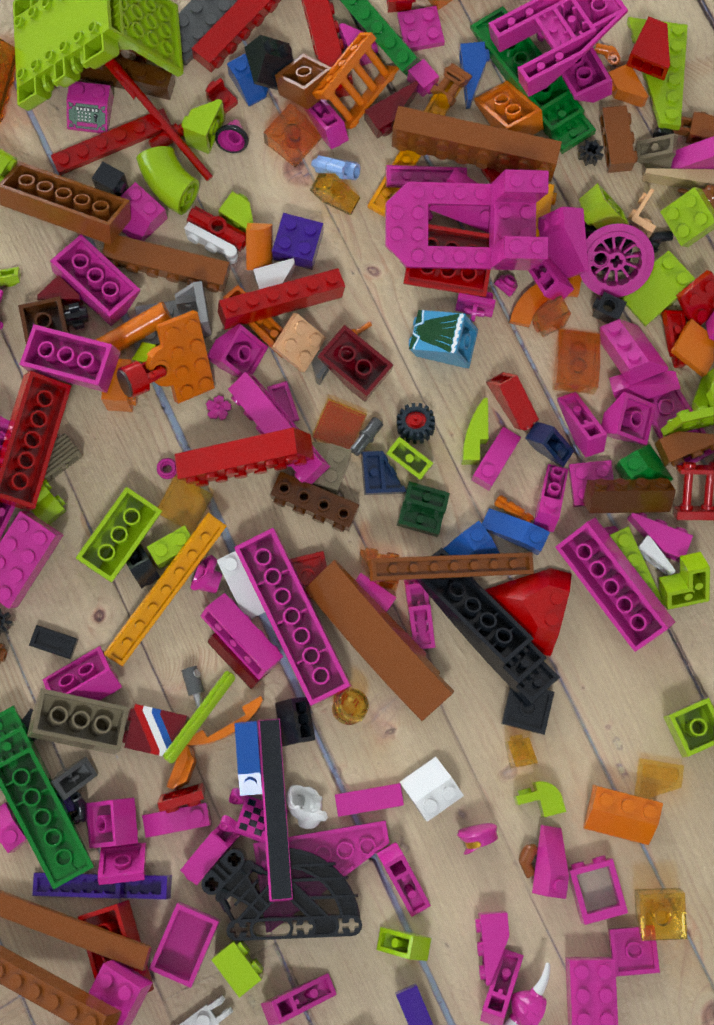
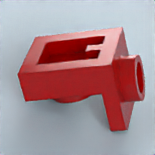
[205,78,238,114]

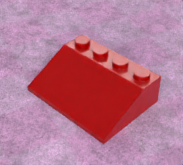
[403,224,491,298]

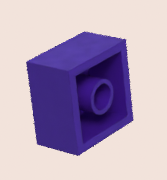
[272,213,324,270]

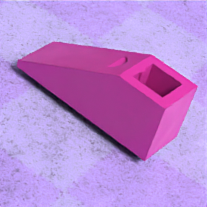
[533,464,569,532]
[627,513,693,563]
[475,911,510,986]

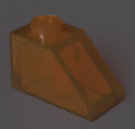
[533,296,571,337]

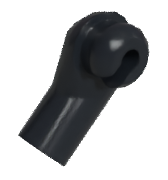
[649,231,673,253]
[70,792,87,824]

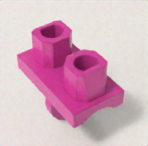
[455,292,496,322]

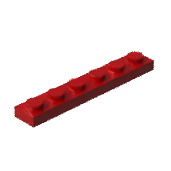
[51,108,172,176]

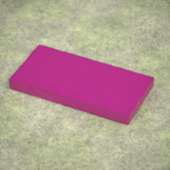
[646,389,714,465]

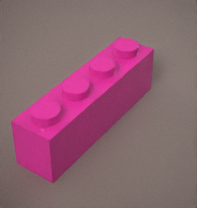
[200,593,284,680]

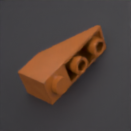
[654,431,714,467]

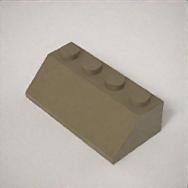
[27,688,129,754]

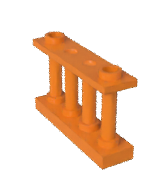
[312,32,399,129]

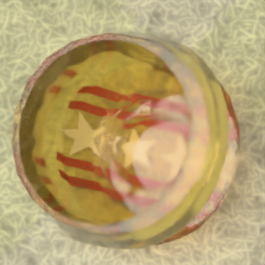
[332,688,369,725]

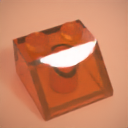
[263,103,322,167]

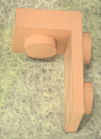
[627,188,656,238]

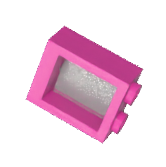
[568,855,628,925]

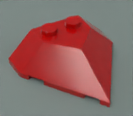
[484,568,572,657]

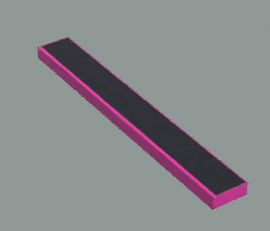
[258,719,293,902]

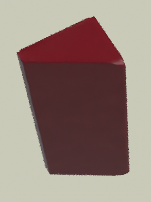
[208,633,270,689]

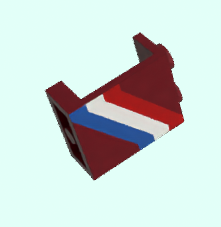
[122,704,189,760]

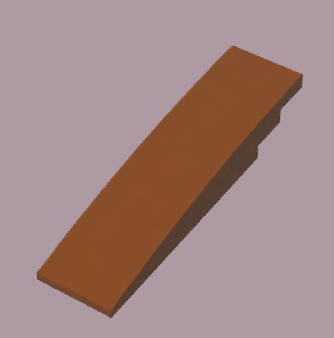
[305,560,454,721]

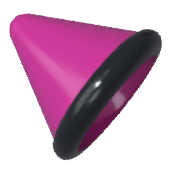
[215,119,249,153]

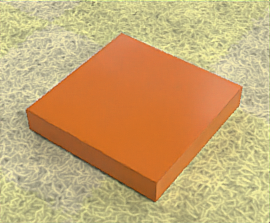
[671,319,714,377]

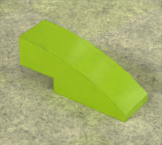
[461,398,488,465]

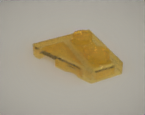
[634,758,684,799]

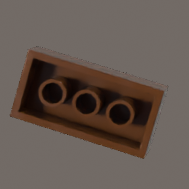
[18,296,73,385]

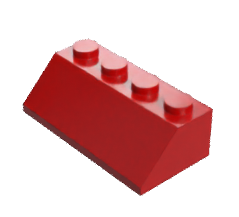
[78,900,154,992]

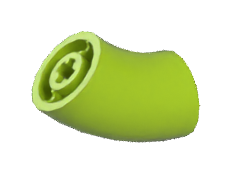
[136,146,199,215]

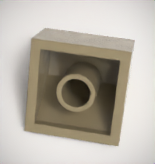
[312,442,352,495]

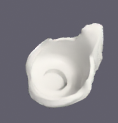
[286,785,328,829]

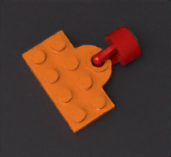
[117,310,215,404]

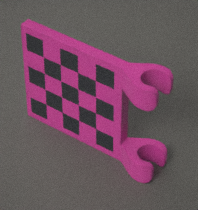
[219,788,288,844]

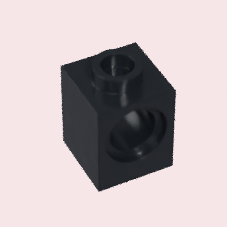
[592,292,627,323]

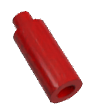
[148,123,184,148]

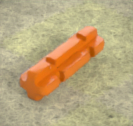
[494,495,534,523]

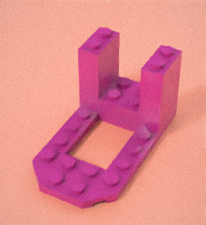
[385,169,549,271]

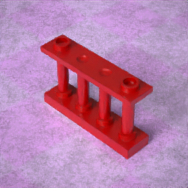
[672,462,714,520]

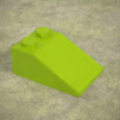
[619,250,695,327]

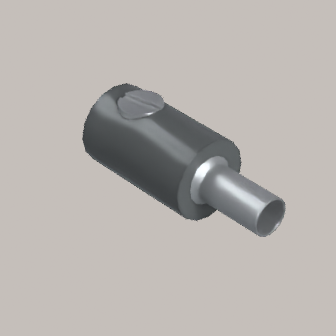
[181,666,204,708]

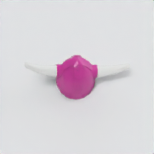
[503,963,550,1025]

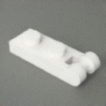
[184,222,238,264]

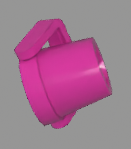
[190,555,223,594]

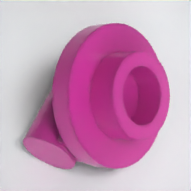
[494,274,518,297]

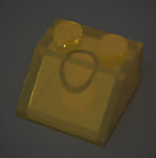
[634,888,687,941]

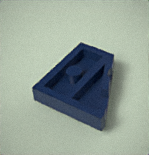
[361,451,406,495]

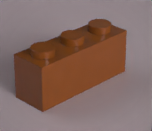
[599,105,638,173]

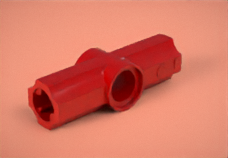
[187,206,246,252]

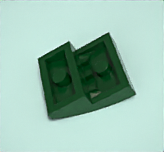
[396,481,450,537]

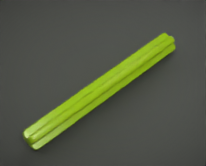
[163,671,235,764]

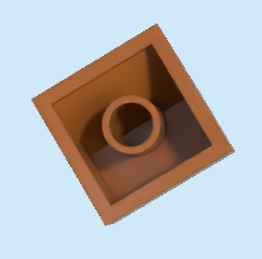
[275,54,332,109]

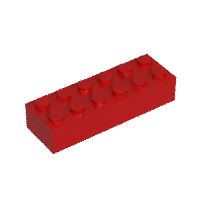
[0,371,71,511]
[175,427,314,487]

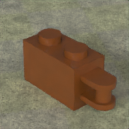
[673,112,714,144]

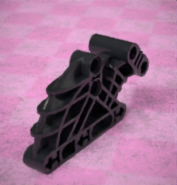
[201,848,362,941]

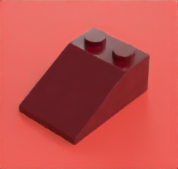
[317,325,393,402]

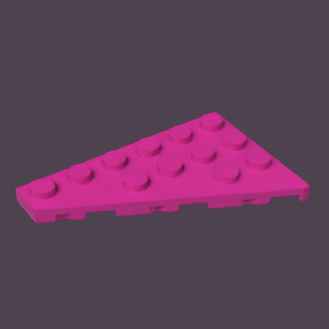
[253,820,389,933]

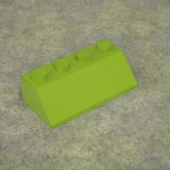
[76,487,163,583]

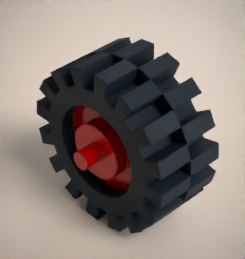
[397,403,435,444]

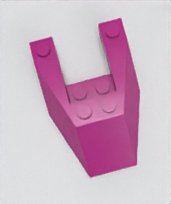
[488,0,628,97]

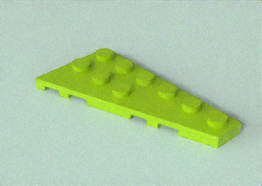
[627,17,688,130]

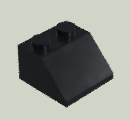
[244,35,294,90]

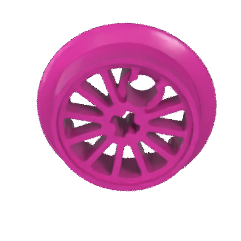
[580,223,654,297]

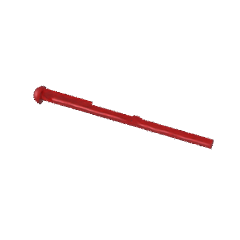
[105,58,213,182]

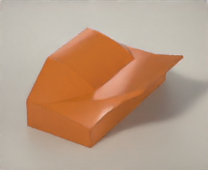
[167,745,197,790]

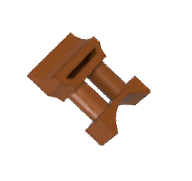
[430,63,473,107]

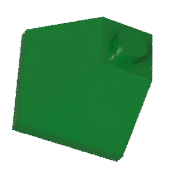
[614,444,673,481]

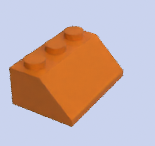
[583,785,663,845]

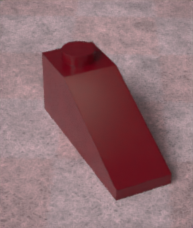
[364,81,418,139]

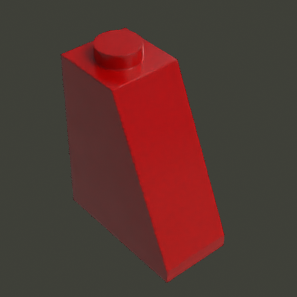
[626,16,670,81]
[486,372,539,431]

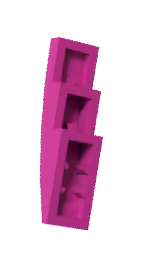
[404,579,436,649]

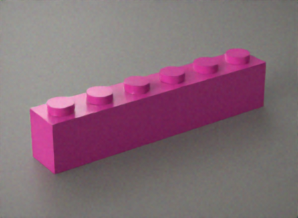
[228,371,330,484]

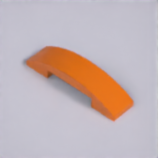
[187,696,264,746]

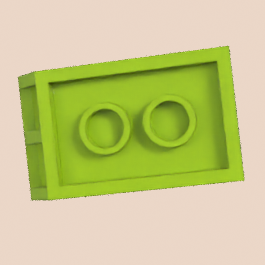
[661,368,714,437]

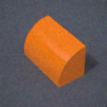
[246,223,273,270]

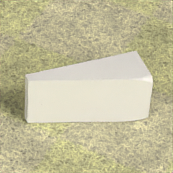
[638,535,676,576]

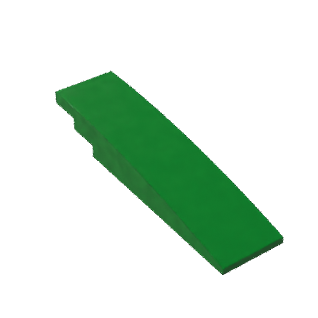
[470,6,596,154]
[0,705,95,889]

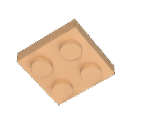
[272,313,326,372]

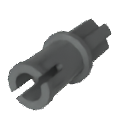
[350,417,383,456]

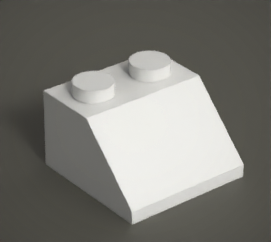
[400,757,464,822]

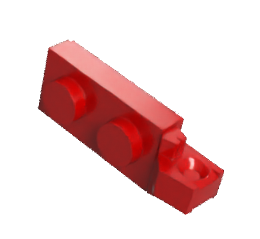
[662,310,686,368]

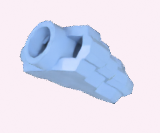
[311,155,360,181]

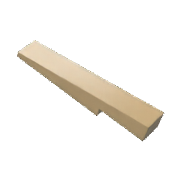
[642,168,714,189]

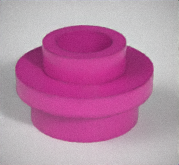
[156,458,177,479]

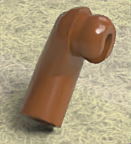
[519,843,538,878]

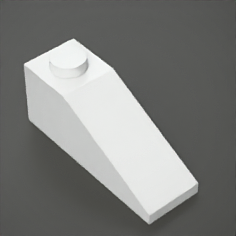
[217,551,265,620]

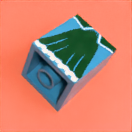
[409,310,478,369]

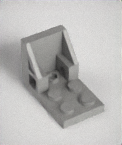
[135,281,212,346]

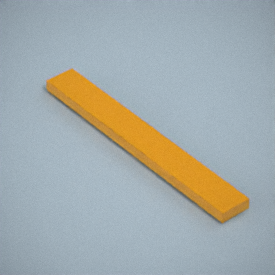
[368,81,462,217]
[104,512,227,667]

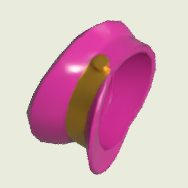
[457,823,498,855]

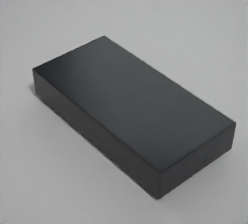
[29,625,79,660]

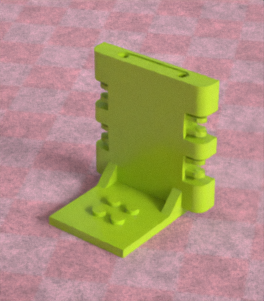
[13,0,184,111]

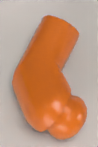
[595,43,621,65]

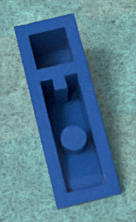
[459,42,490,109]
[482,508,550,555]
[234,721,262,796]

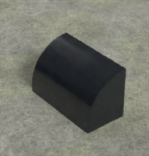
[275,697,316,747]

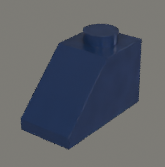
[525,421,575,467]

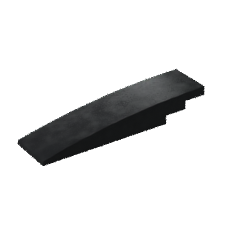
[417,548,560,706]

